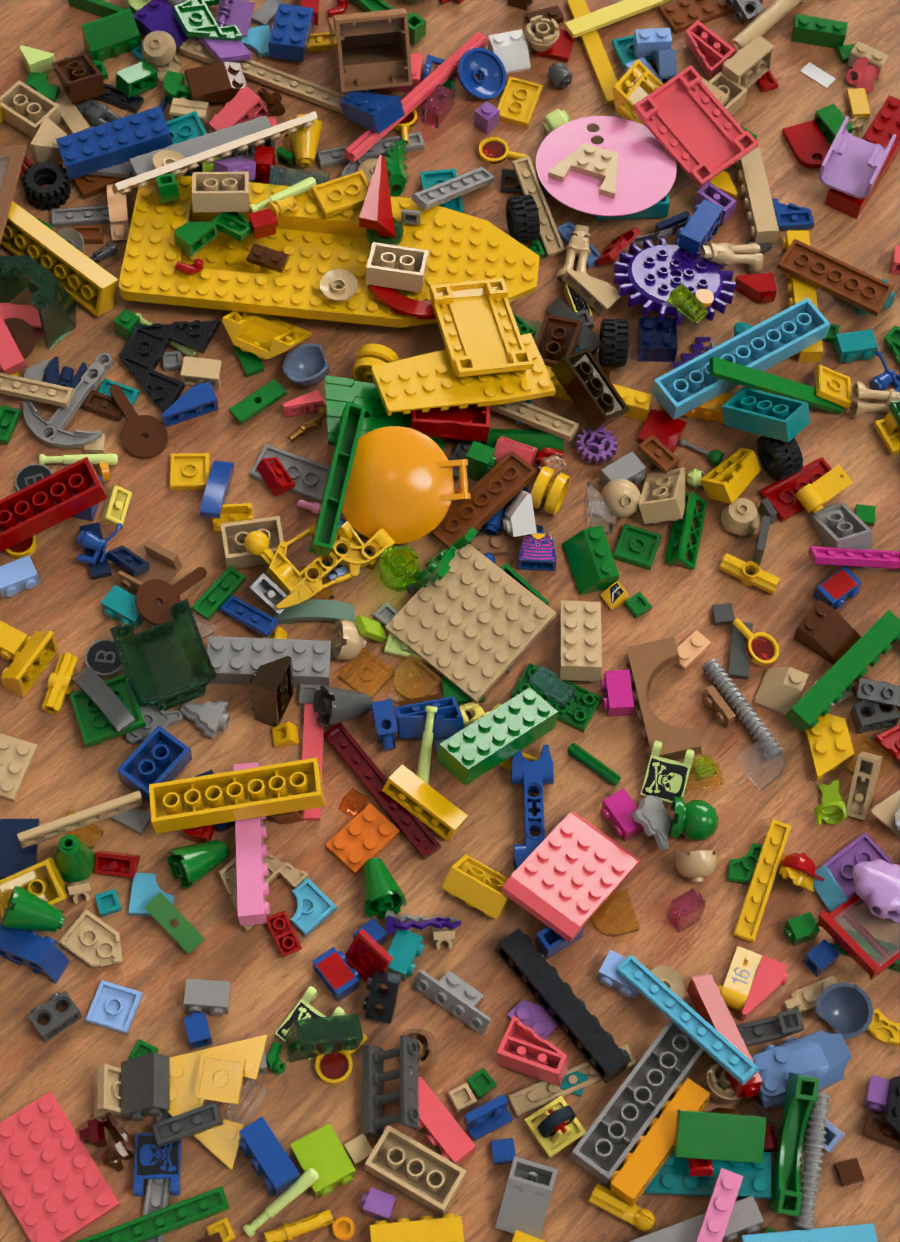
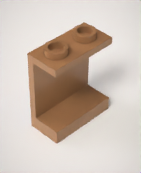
[118,540,183,592]

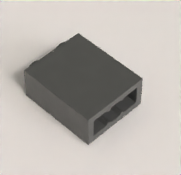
[121,1053,170,1121]

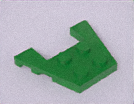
[173,0,242,41]
[412,527,478,591]

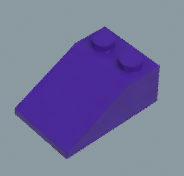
[133,0,190,48]

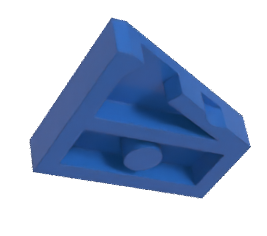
[772,198,814,231]

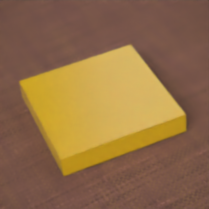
[815,364,852,409]
[170,453,210,490]
[193,1052,246,1105]

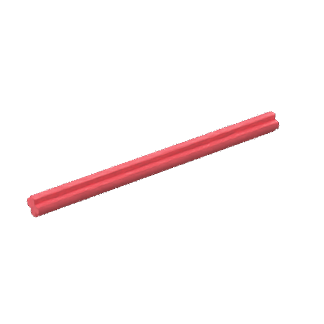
[343,32,488,163]

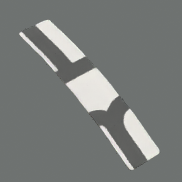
[634,221,686,246]

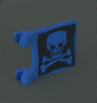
[133,1133,181,1197]

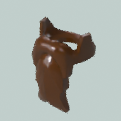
[101,1113,135,1172]

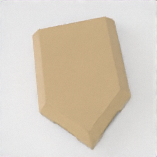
[58,909,123,967]

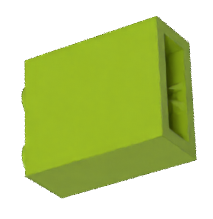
[290,1123,356,1198]

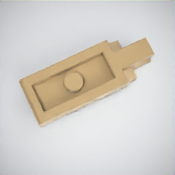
[782,976,837,1013]

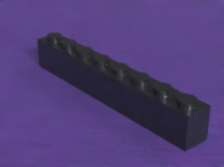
[496,929,630,1084]

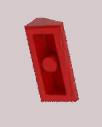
[257,457,296,496]
[94,851,140,878]

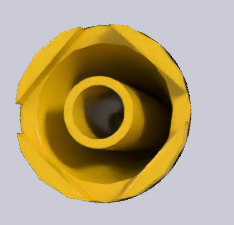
[287,114,322,168]

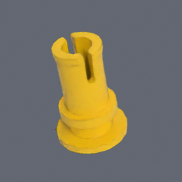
[266,195,296,218]

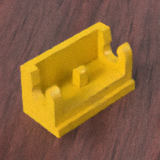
[213,503,253,533]

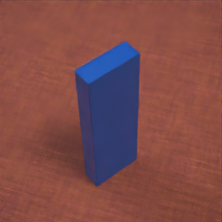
[219,595,279,638]

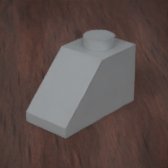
[246,573,288,615]

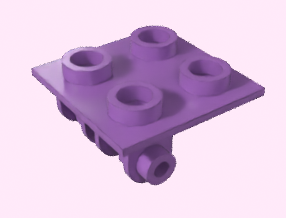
[215,0,255,37]

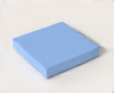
[85,980,143,1035]

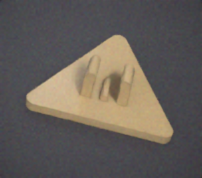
[849,116,874,139]

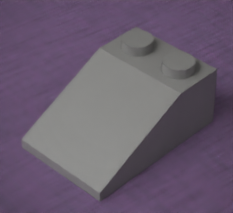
[809,502,872,550]

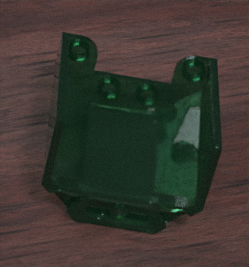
[0,255,77,349]
[110,599,217,711]

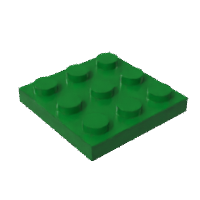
[69,673,146,748]

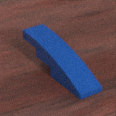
[200,461,234,518]

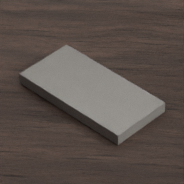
[249,444,329,503]

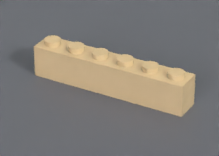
[734,148,779,243]

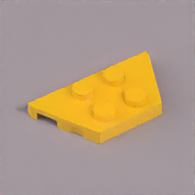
[805,714,854,780]

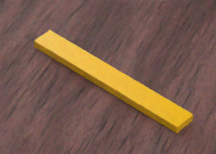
[566,0,618,105]

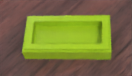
[354,615,388,643]

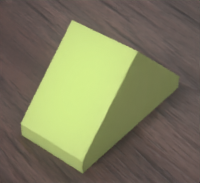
[20,45,55,73]

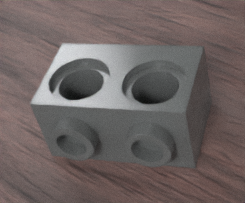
[726,0,764,25]
[850,700,900,734]
[28,991,82,1043]

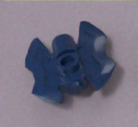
[44,356,87,406]

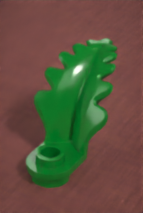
[383,138,409,197]

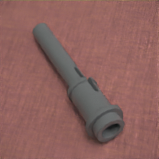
[89,242,118,263]

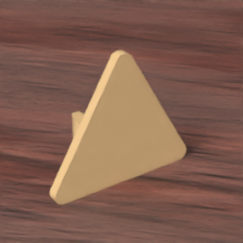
[870,790,900,836]

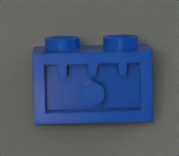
[463,1094,513,1141]

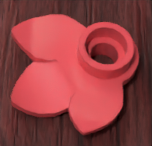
[846,57,881,92]

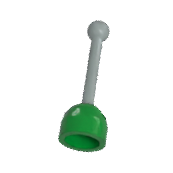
[679,439,724,466]

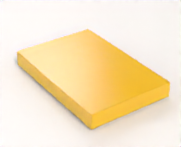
[497,77,543,128]
[311,170,370,218]

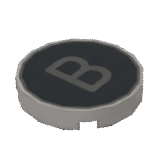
[15,464,53,491]
[85,639,126,678]

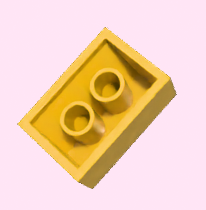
[1,631,59,698]
[442,854,512,920]

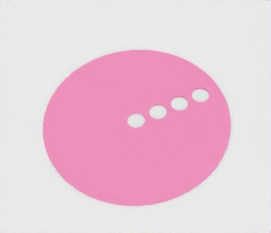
[536,116,677,216]

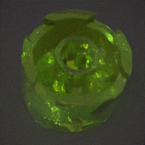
[379,545,419,592]

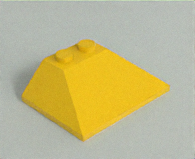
[612,59,663,126]
[222,311,312,360]

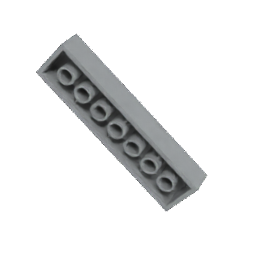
[130,115,275,191]
[570,1021,705,1186]

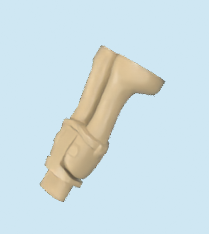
[555,225,591,285]
[700,242,763,274]
[850,382,900,418]

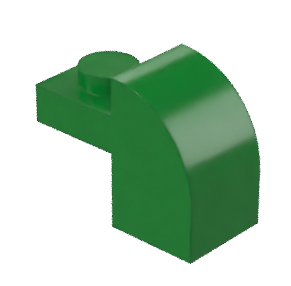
[163,70,197,105]
[155,173,180,204]

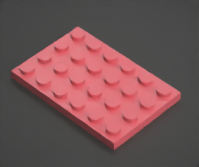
[0,1091,120,1242]

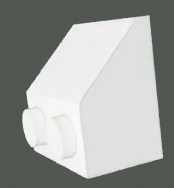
[488,29,531,74]
[502,490,537,537]

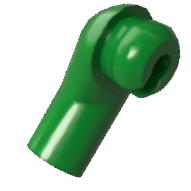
[266,1042,286,1075]

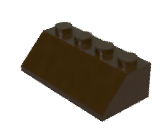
[551,348,630,432]
[250,656,294,727]

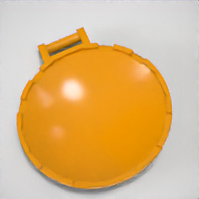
[342,426,471,544]

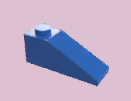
[161,382,218,427]

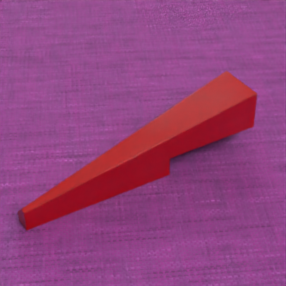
[359,155,395,238]

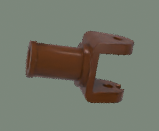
[257,88,286,116]

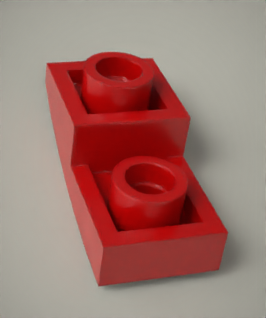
[266,910,302,958]

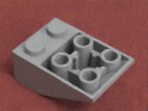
[495,1156,558,1239]

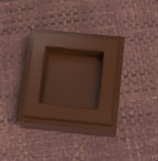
[834,1158,865,1187]

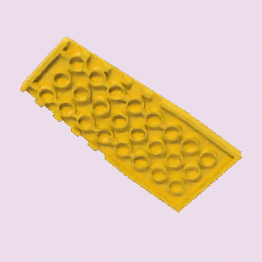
[371,333,556,416]

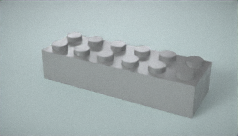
[206,636,331,687]

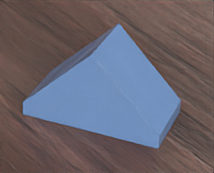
[653,49,677,79]

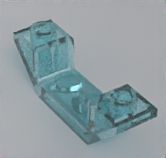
[269,165,329,186]

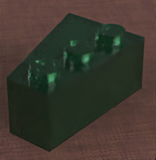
[285,1014,363,1062]

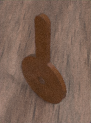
[4,318,36,359]
[109,384,168,459]
[135,567,207,626]

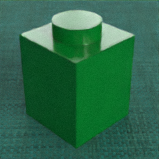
[113,308,141,341]
[784,911,820,947]

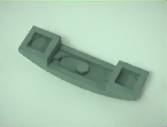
[274,599,355,625]

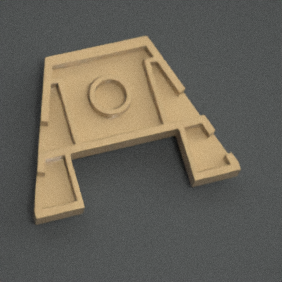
[548,143,618,199]
[219,853,309,932]

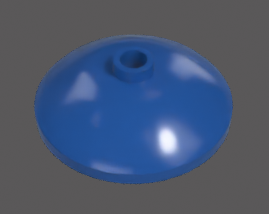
[457,48,506,100]

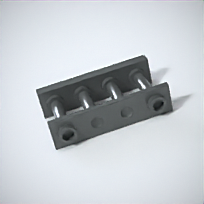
[362,1035,419,1138]

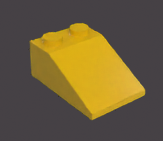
[0,857,70,918]

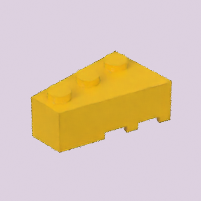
[700,448,761,504]

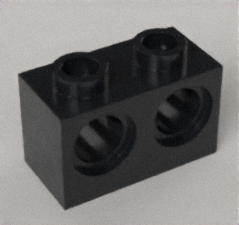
[363,970,401,1024]

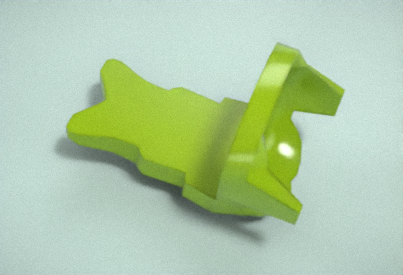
[814,780,848,826]

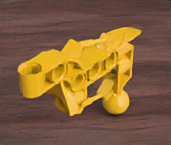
[244,521,396,609]

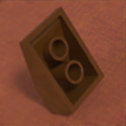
[52,53,106,103]
[184,61,247,103]
[535,314,583,367]
[793,600,861,665]

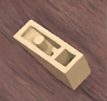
[562,269,621,316]
[846,752,883,820]

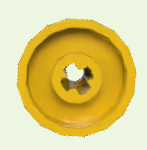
[352,343,399,383]
[531,466,571,516]

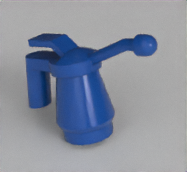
[869,351,900,392]
[76,523,123,565]

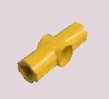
[719,553,781,595]
[42,652,79,715]

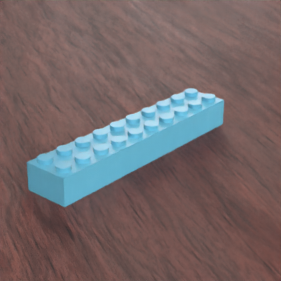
[652,298,830,420]

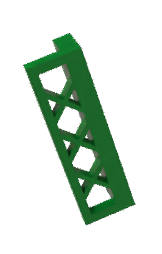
[665,492,707,570]

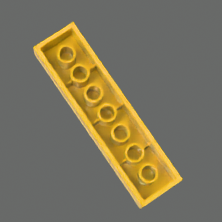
[1,201,118,317]
[149,757,325,834]

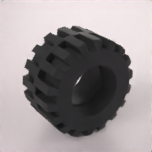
[22,160,71,211]
[506,194,540,243]
[599,319,629,367]
[756,436,803,481]

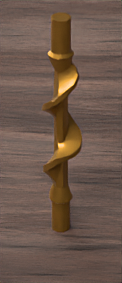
[288,405,326,443]

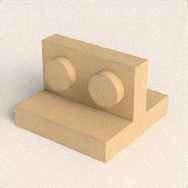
[94,1063,129,1119]

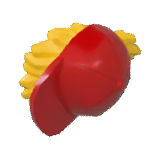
[779,853,825,892]

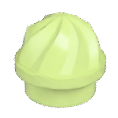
[685,469,704,488]

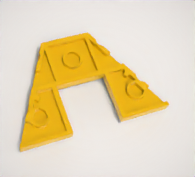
[167,1035,268,1170]

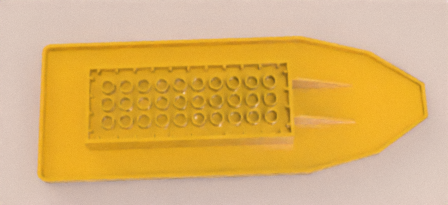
[119,175,540,328]

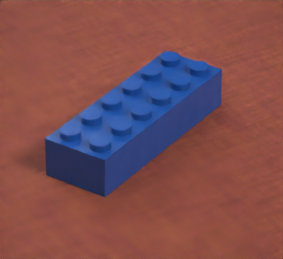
[56,106,173,180]

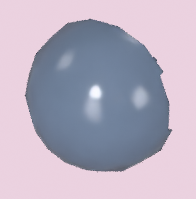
[283,343,330,387]
[816,982,873,1039]

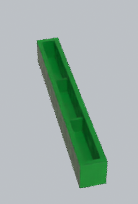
[309,401,366,558]
[784,610,900,732]

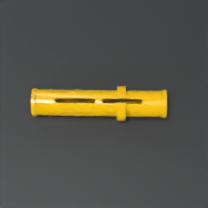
[264,1209,334,1242]

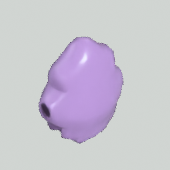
[852,859,900,924]

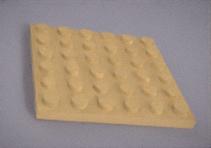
[385,544,557,703]

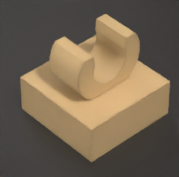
[67,879,91,904]
[432,927,455,950]

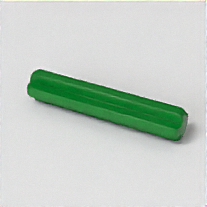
[567,743,621,786]

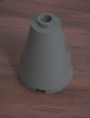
[313,686,373,727]

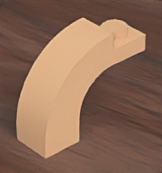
[107,184,130,241]

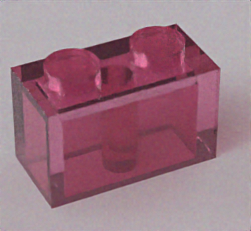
[422,84,454,129]
[667,888,706,933]

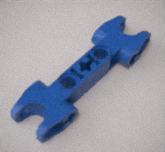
[510,745,554,870]

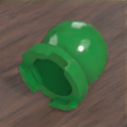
[668,797,719,841]

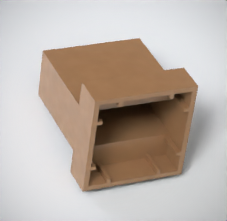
[328,8,413,92]

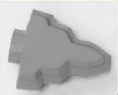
[180,700,230,739]

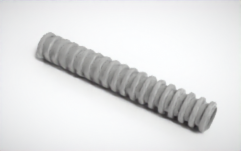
[702,658,784,761]
[794,1092,831,1229]

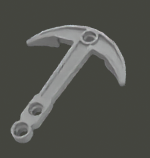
[23,353,113,449]

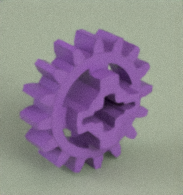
[576,426,618,465]

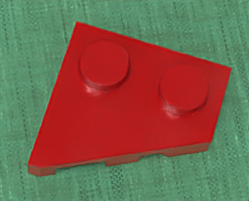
[596,227,640,266]

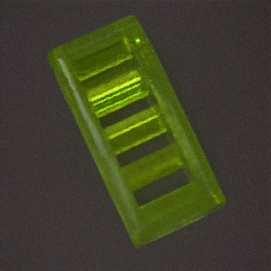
[668,283,709,323]

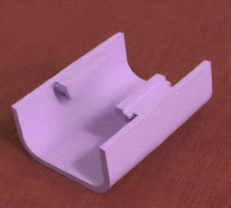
[819,116,896,199]

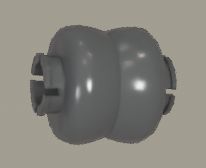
[547,63,573,89]

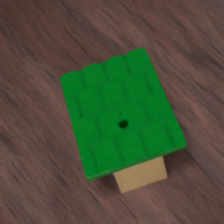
[325,375,444,453]

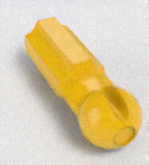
[588,1183,655,1232]

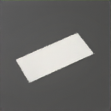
[800,62,835,88]

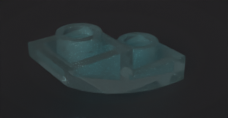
[529,665,576,707]

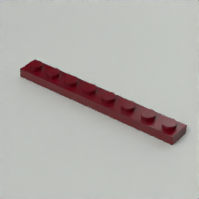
[324,723,441,860]

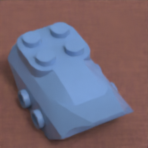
[751,1030,852,1109]

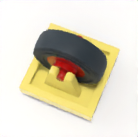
[524,1096,586,1159]

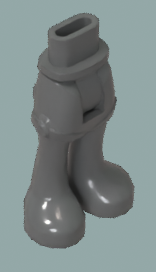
[76,99,133,126]

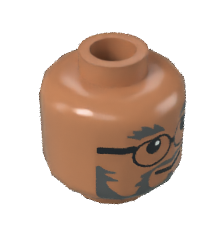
[537,454,567,477]

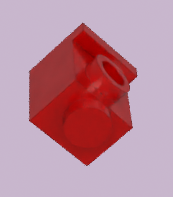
[183,824,216,843]

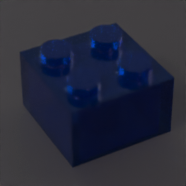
[637,317,678,362]

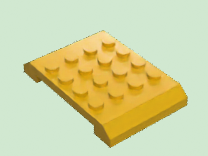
[430,278,534,377]

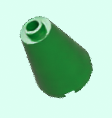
[54,834,95,883]
[167,839,229,889]
[363,858,406,919]
[1,886,65,932]

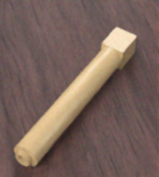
[728,0,807,52]

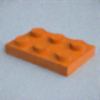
[325,803,400,875]

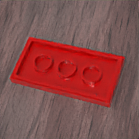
[759,457,832,523]

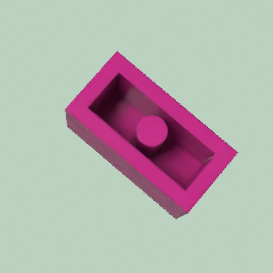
[600,670,634,717]
[601,788,644,841]

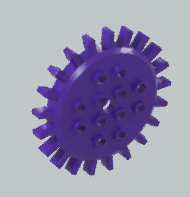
[613,236,736,325]

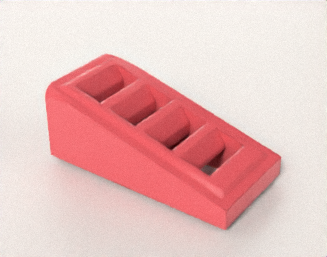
[283,390,324,417]

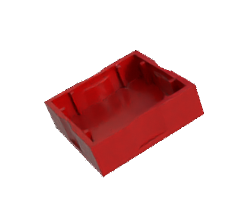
[410,404,490,442]

